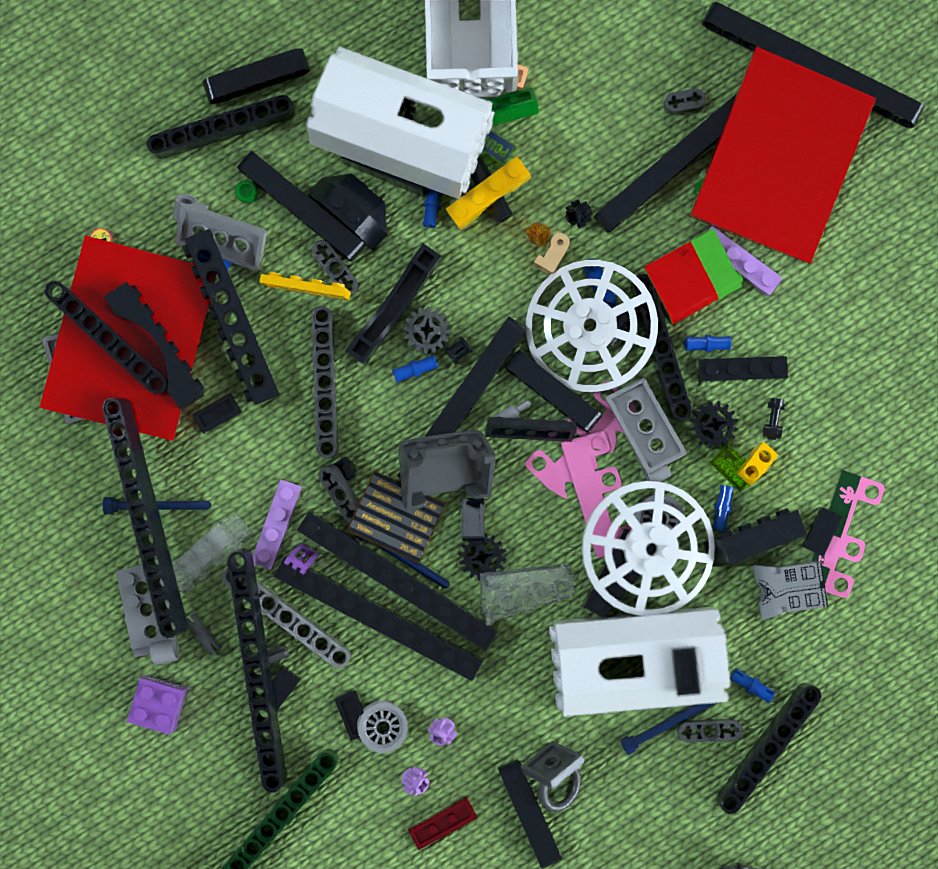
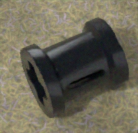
[444,336,473,365]

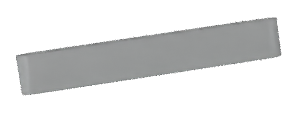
[222,568,351,668]

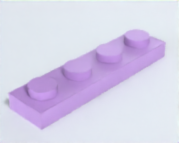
[709,226,782,297]
[253,479,302,570]

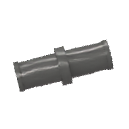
[187,613,222,656]

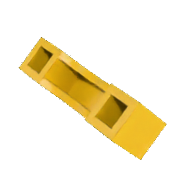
[446,156,531,230]

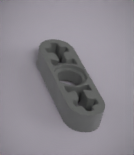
[312,240,358,296]
[319,464,360,523]
[677,718,743,743]

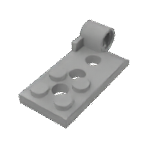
[173,194,267,271]
[605,377,687,482]
[116,562,179,665]

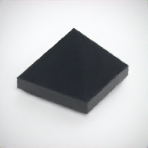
[333,456,356,481]

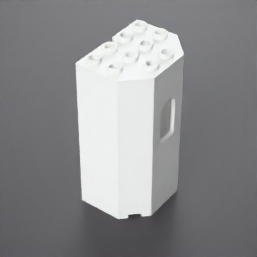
[425,0,518,98]
[307,47,495,199]
[549,606,730,716]

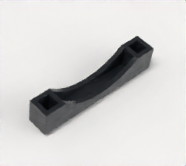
[345,243,442,366]
[104,282,205,410]

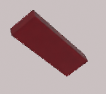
[408,797,477,850]

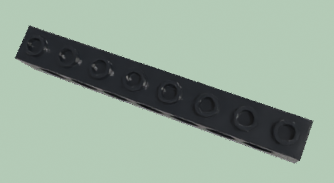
[182,229,280,405]

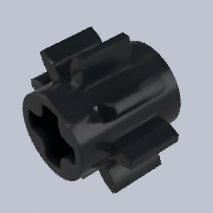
[565,199,592,228]

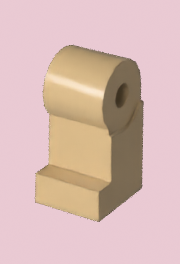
[533,233,570,276]

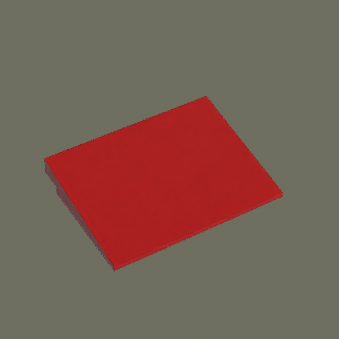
[689,47,876,264]
[39,235,217,441]

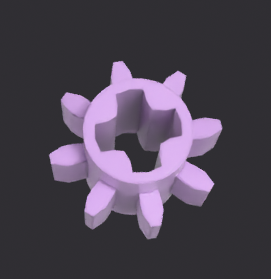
[428,718,457,746]
[401,766,429,796]

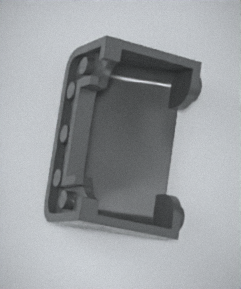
[398,430,496,511]

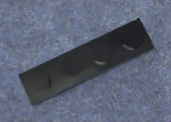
[698,356,788,382]
[485,417,577,442]

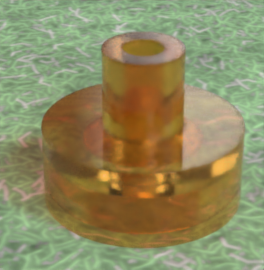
[526,222,549,246]

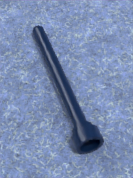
[103,497,211,515]
[355,534,450,589]
[620,702,717,756]

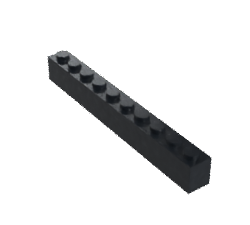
[297,511,498,651]
[274,556,483,681]

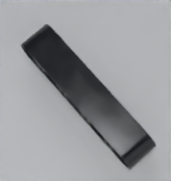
[202,48,310,104]
[504,350,602,433]
[498,759,562,869]

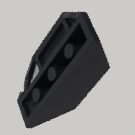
[308,173,387,251]

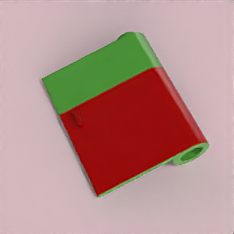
[643,229,743,325]

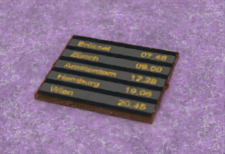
[346,470,446,564]

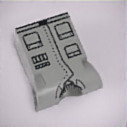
[753,560,828,620]

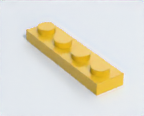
[259,272,351,301]

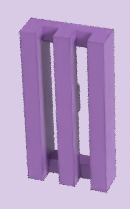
[284,543,319,574]

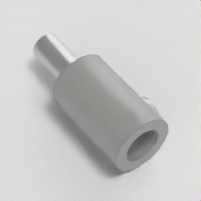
[494,399,531,418]

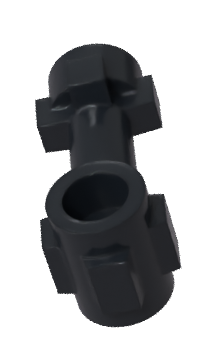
[763,398,785,440]

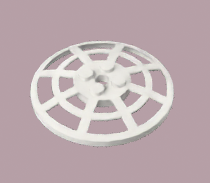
[526,260,658,392]
[582,481,715,616]

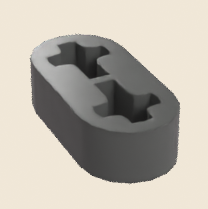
[664,89,706,115]

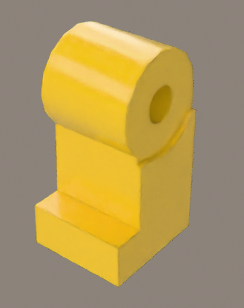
[737,442,778,486]

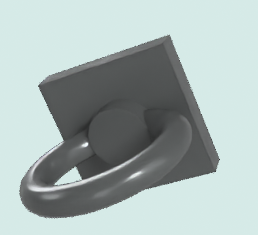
[521,741,585,812]

